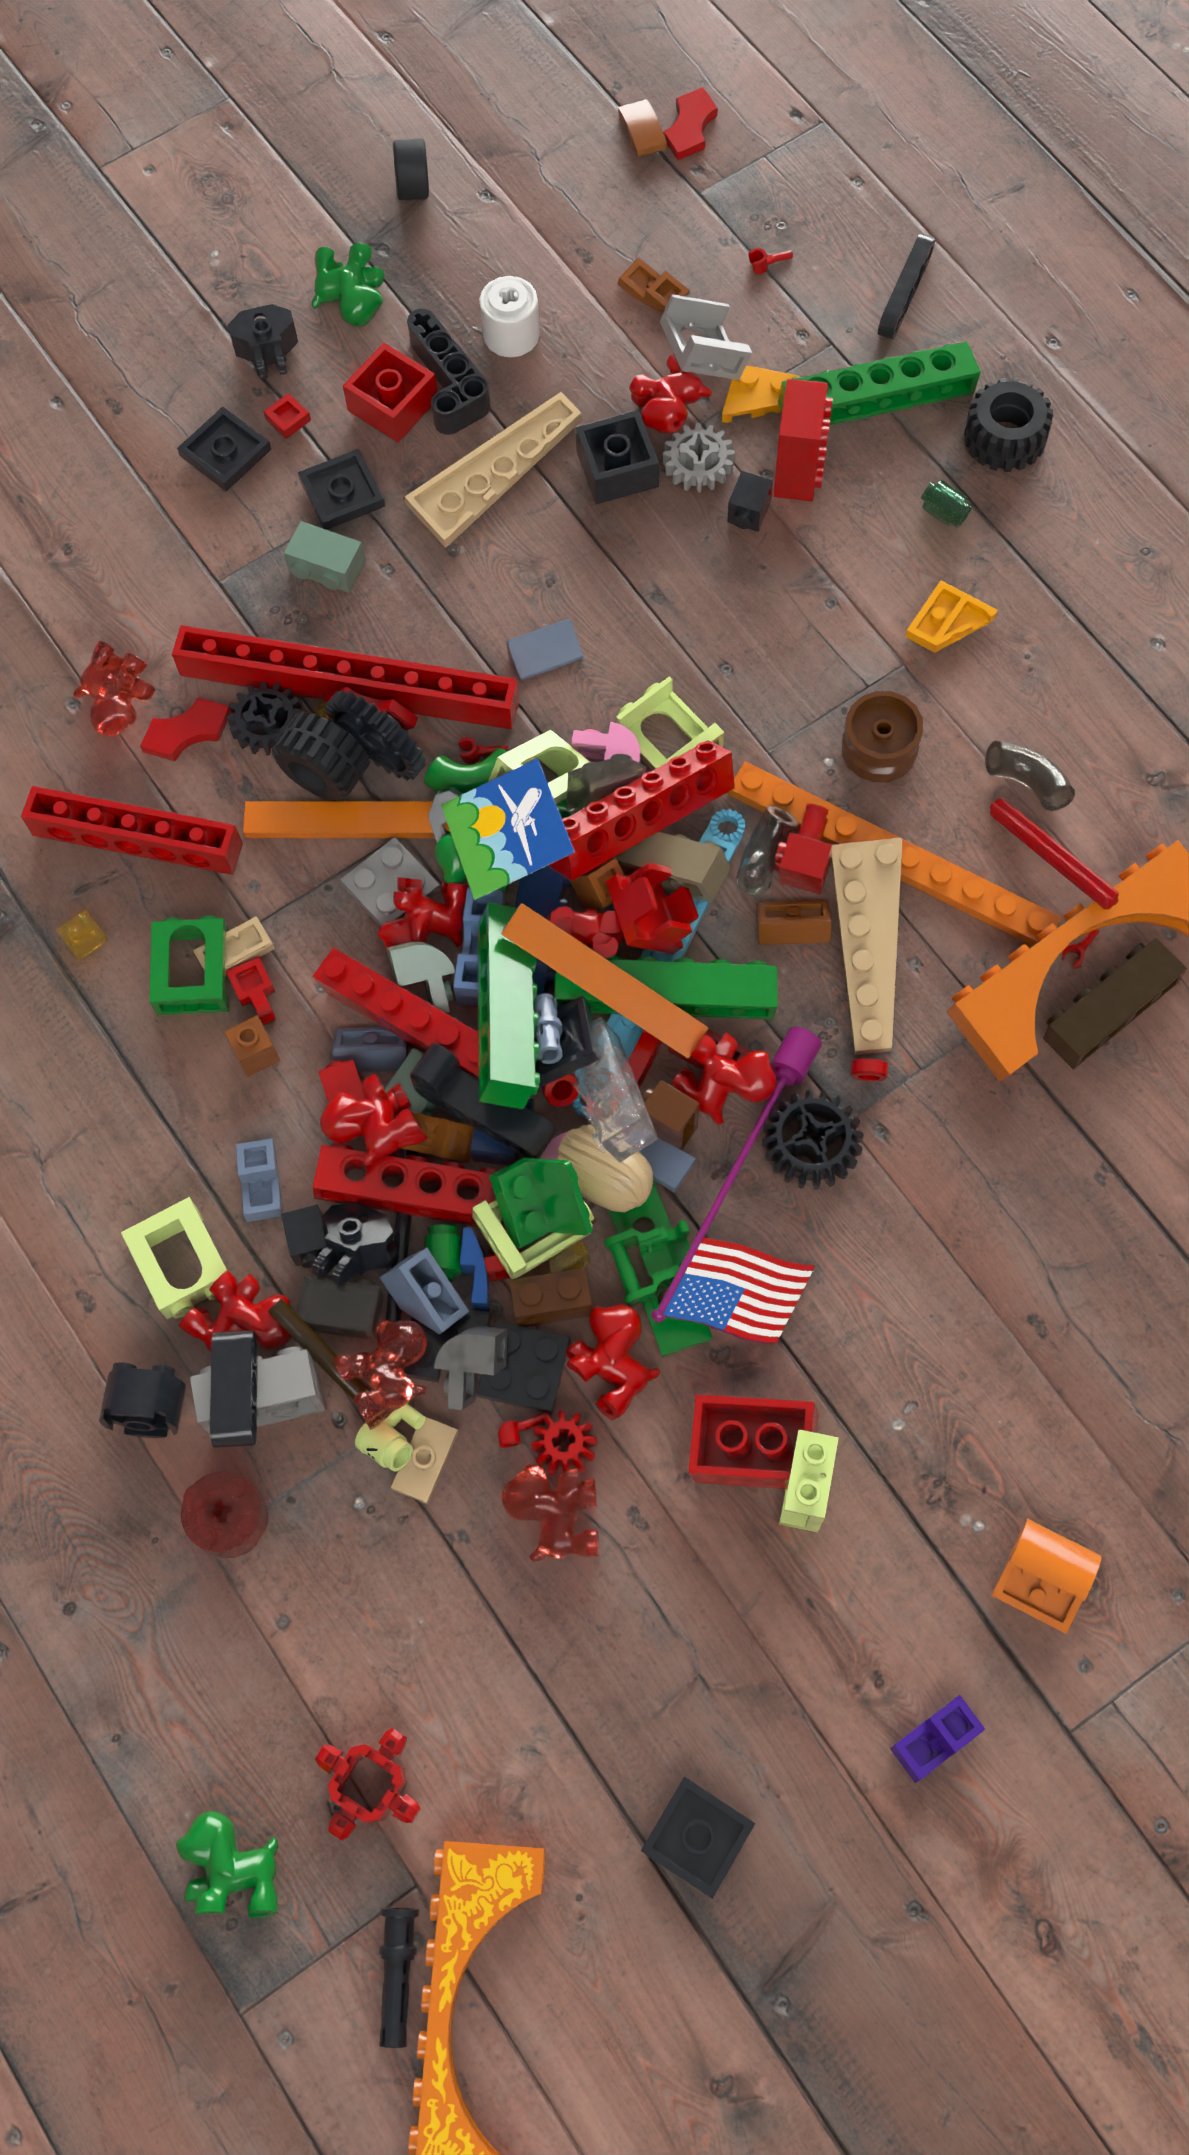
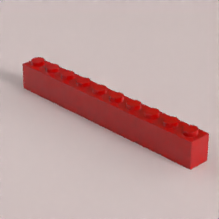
[172,625,520,730]

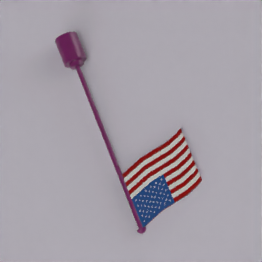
[651,1027,822,1344]

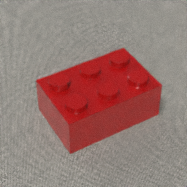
[773,379,833,502]
[688,1394,819,1489]

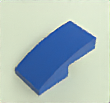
[460,1227,490,1312]

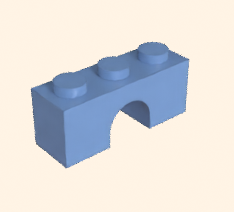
[453,887,506,1006]

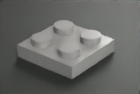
[340,837,441,927]

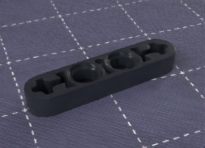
[877,233,936,340]

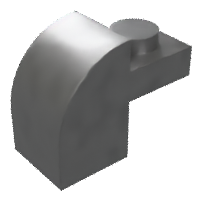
[434,1326,508,1410]

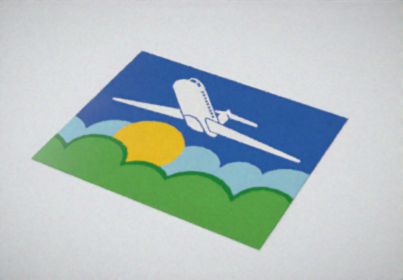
[441,758,575,900]

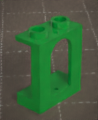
[149,916,229,1016]

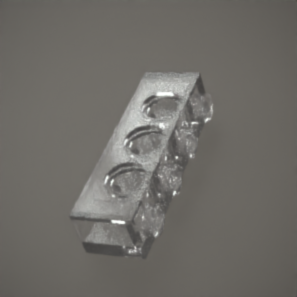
[573,1017,658,1163]

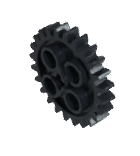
[324,690,426,781]

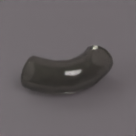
[985,741,1075,811]
[736,806,798,896]

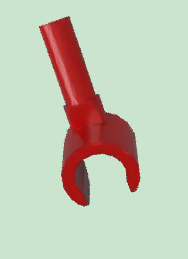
[748,248,793,275]
[459,737,508,765]
[1061,929,1100,969]
[498,1411,548,1448]

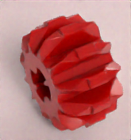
[531,1410,598,1478]

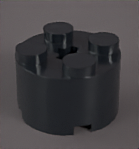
[99,1362,186,1438]

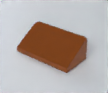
[757,901,831,945]

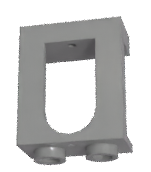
[660,294,752,380]

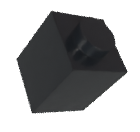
[727,471,773,532]
[281,1204,327,1268]

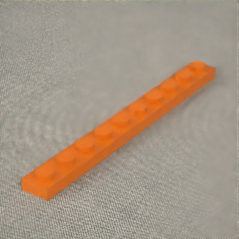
[728,761,1062,946]

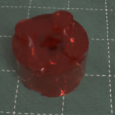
[181,1471,269,1558]

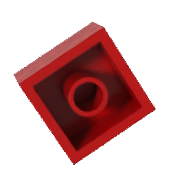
[343,342,438,443]

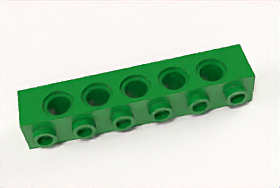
[778,341,981,426]

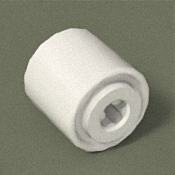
[479,276,540,358]

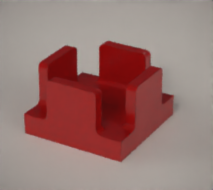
[606,863,699,954]

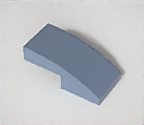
[624,1127,696,1193]
[236,1138,283,1222]

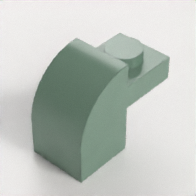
[386,942,455,1013]

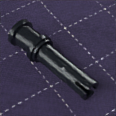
[379,1907,419,2048]

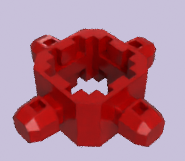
[315,1728,421,1841]

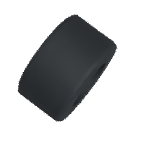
[393,138,429,200]

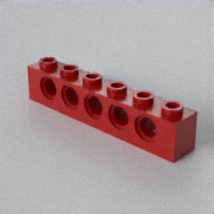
[549,740,735,881]
[21,786,243,875]
[312,1143,506,1231]

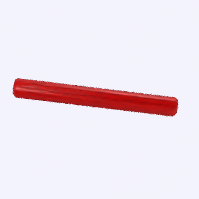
[989,798,1119,910]

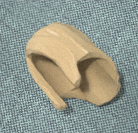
[557,1124,653,1213]

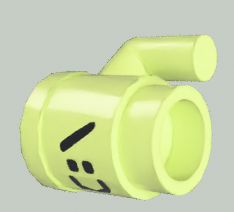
[355,1401,426,1472]

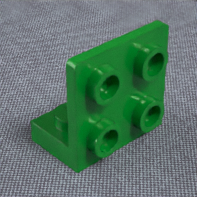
[489,1158,593,1248]

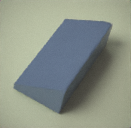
[507,619,584,681]
[332,1027,408,1071]

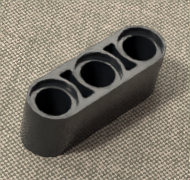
[210,1330,258,1448]

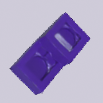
[890,1695,985,1783]

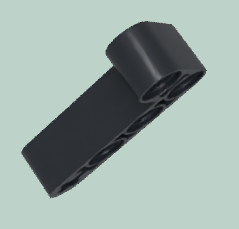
[407,309,490,435]
[410,1043,558,1159]

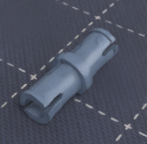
[533,994,563,1064]

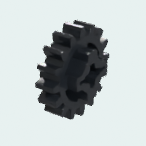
[227,682,302,755]

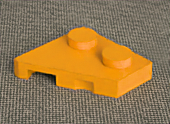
[722,365,800,423]
[905,580,998,653]

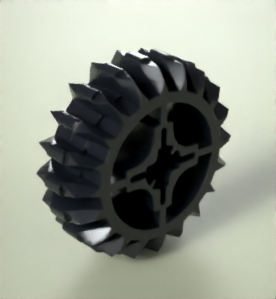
[762,1089,864,1190]

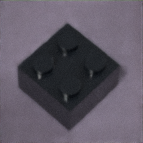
[575,410,659,505]

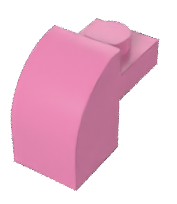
[572,722,641,789]

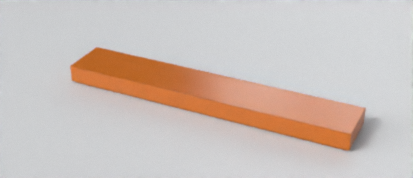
[243,801,450,839]
[501,903,709,1058]

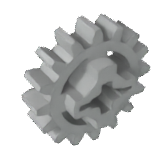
[663,423,735,493]

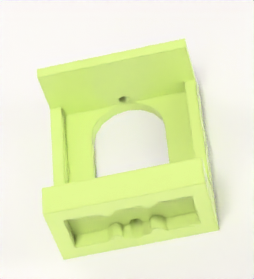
[616,676,724,770]
[488,730,602,804]
[121,1197,227,1319]
[472,1200,594,1280]
[779,1430,839,1533]

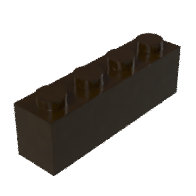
[1043,938,1187,1070]

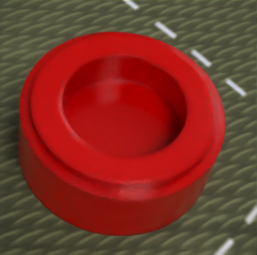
[850,1059,888,1082]

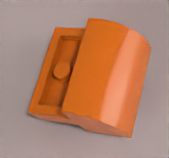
[992,1518,1101,1634]

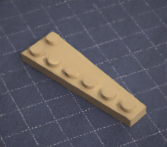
[405,392,582,548]
[831,837,902,1055]

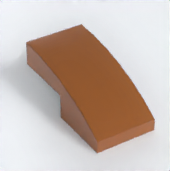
[618,100,667,157]
[617,257,690,313]
[402,1110,474,1163]

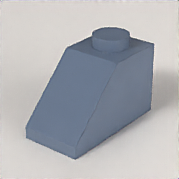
[379,1248,469,1334]

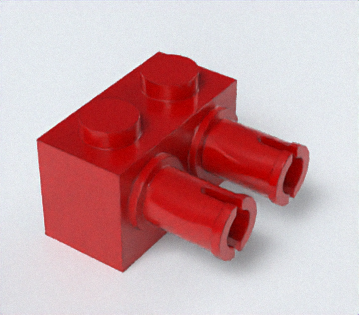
[775,804,832,895]

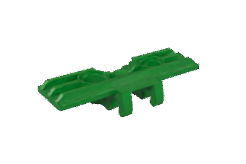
[604,1180,713,1357]

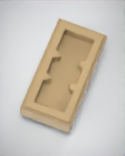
[193,916,275,976]
[391,1417,459,1505]

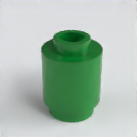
[424,1225,462,1283]

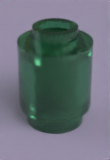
[921,480,973,528]

